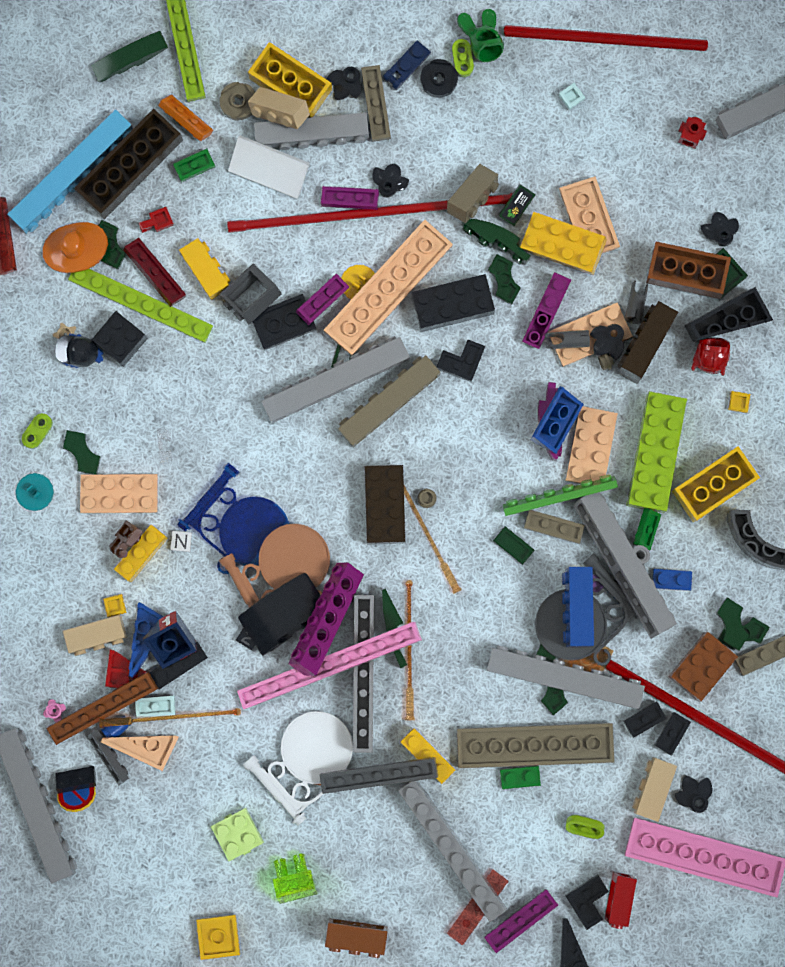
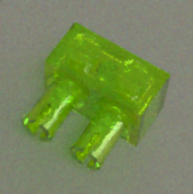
[273,853,318,904]

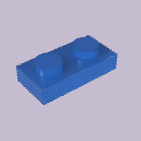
[652,569,692,591]

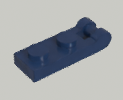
[382,40,431,91]

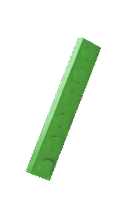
[503,475,618,516]

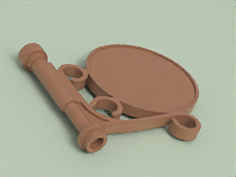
[219,524,330,608]

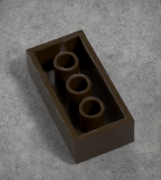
[617,301,678,384]
[365,465,406,545]

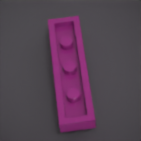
[484,889,558,953]

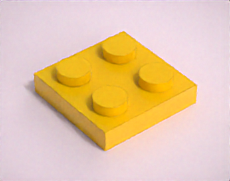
[196,914,240,960]

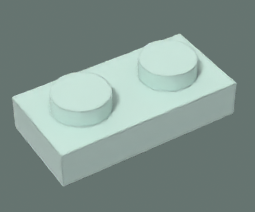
[135,696,176,718]

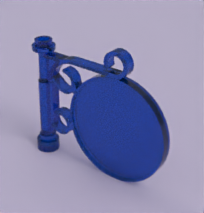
[177,463,289,574]

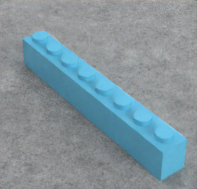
[7,109,133,234]

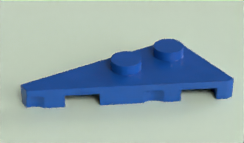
[129,602,163,679]

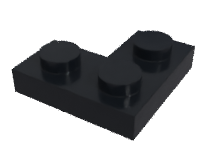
[437,340,485,382]
[565,874,609,930]

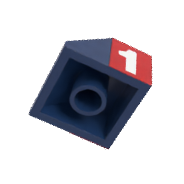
[143,611,197,669]

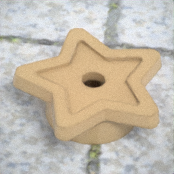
[53,323,76,339]

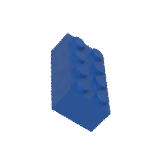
[562,567,594,647]

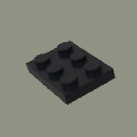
[252,294,317,351]

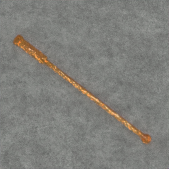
[404,485,462,594]
[405,580,415,720]
[99,708,241,728]

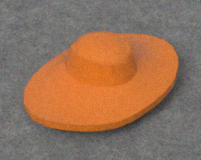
[43,222,108,273]

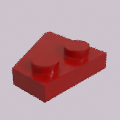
[105,650,147,688]

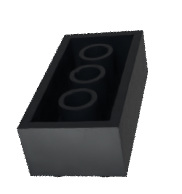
[412,274,495,332]

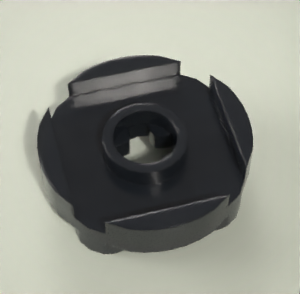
[420,59,458,98]

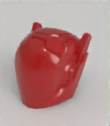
[691,338,730,376]

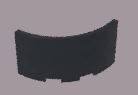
[238,573,321,656]

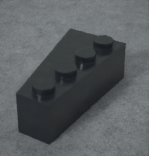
[684,287,773,342]

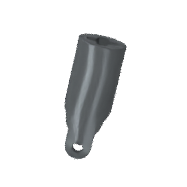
[625,280,648,324]
[545,330,590,349]

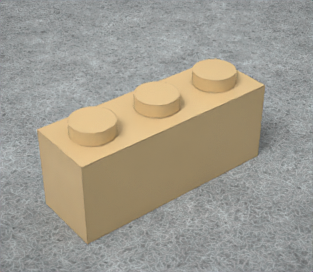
[248,87,310,129]
[63,615,127,656]
[632,757,677,822]

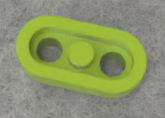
[452,39,474,77]
[22,413,53,449]
[565,815,605,839]

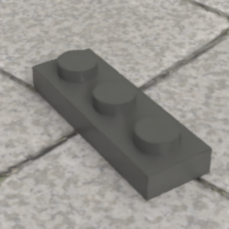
[88,729,129,786]

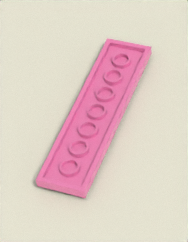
[624,817,785,898]

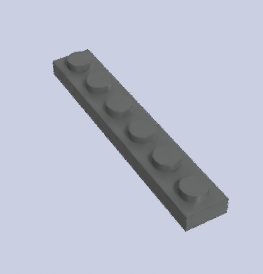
[319,757,439,794]

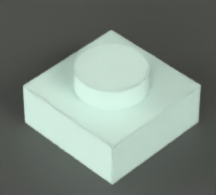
[558,83,585,110]

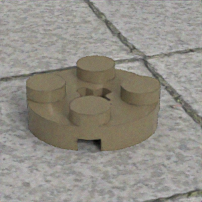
[220,82,255,121]

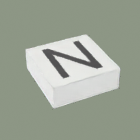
[171,531,192,552]

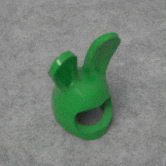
[457,9,504,62]

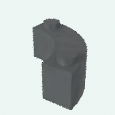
[727,510,785,570]

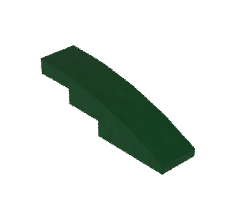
[91,31,168,82]
[382,589,408,668]

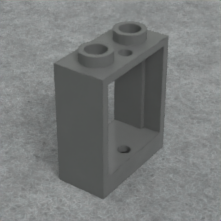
[220,264,282,325]

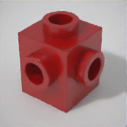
[678,117,707,149]

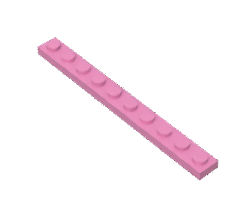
[237,622,422,709]

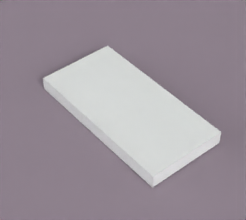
[228,135,310,199]

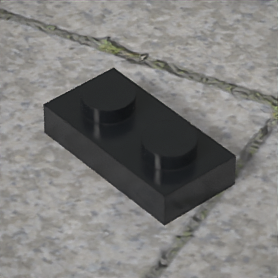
[623,701,667,738]
[654,712,691,756]
[55,766,96,794]

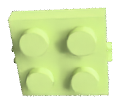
[211,808,264,861]

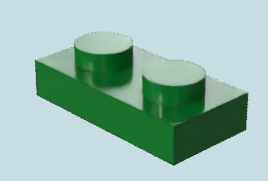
[173,149,216,183]
[633,508,662,551]
[500,766,541,789]

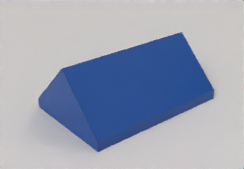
[530,386,584,454]

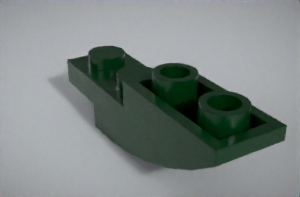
[461,219,531,265]

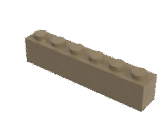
[338,355,441,448]

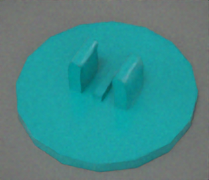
[16,473,54,511]

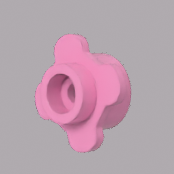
[43,699,66,722]

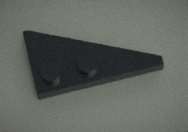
[560,918,589,967]

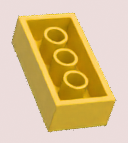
[248,42,332,118]
[520,212,607,276]
[672,446,760,523]

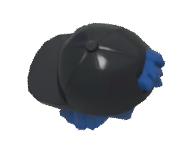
[55,334,103,368]

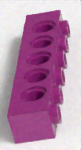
[288,562,364,676]

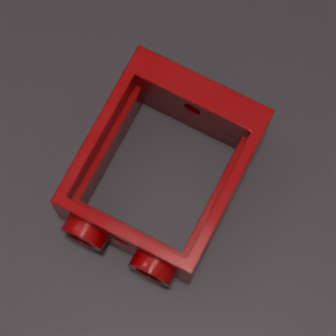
[605,872,637,929]

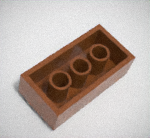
[646,241,731,299]

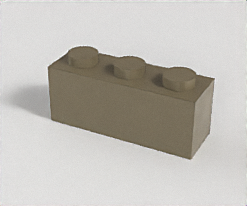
[447,164,499,223]

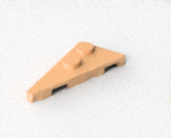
[100,735,179,771]

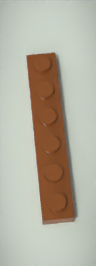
[46,672,158,745]

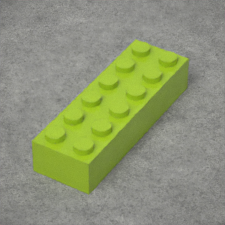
[626,391,687,513]

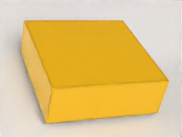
[728,391,750,413]
[103,594,127,618]

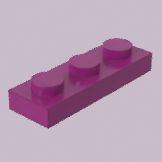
[321,186,379,210]
[296,273,349,325]

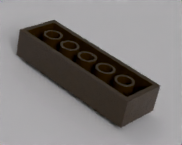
[74,108,183,220]

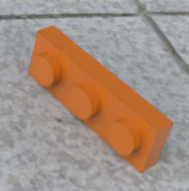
[158,94,213,141]

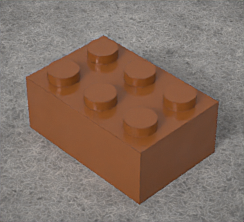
[668,632,738,702]
[325,918,388,958]

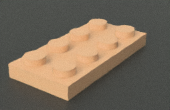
[559,176,620,254]
[548,302,633,367]
[565,406,618,484]
[80,474,158,513]

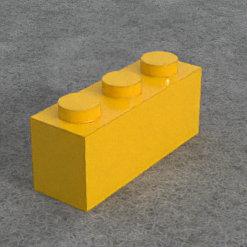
[179,238,231,300]
[114,525,168,583]
[400,728,455,784]

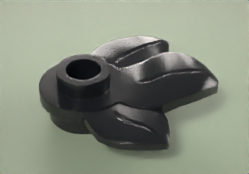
[326,66,362,100]
[372,163,409,198]
[701,212,739,247]
[590,324,624,360]
[675,776,713,813]

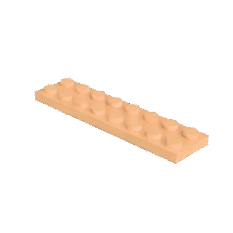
[324,220,453,356]

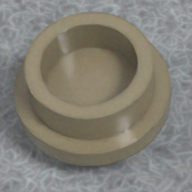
[598,354,614,370]
[417,489,437,508]

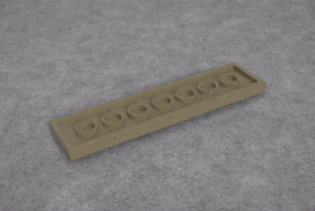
[457,723,615,768]

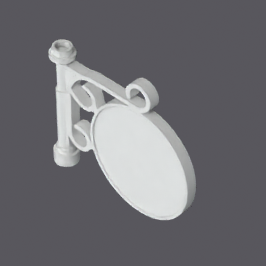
[243,711,353,826]

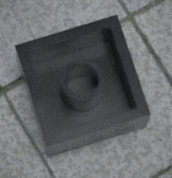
[91,311,148,367]

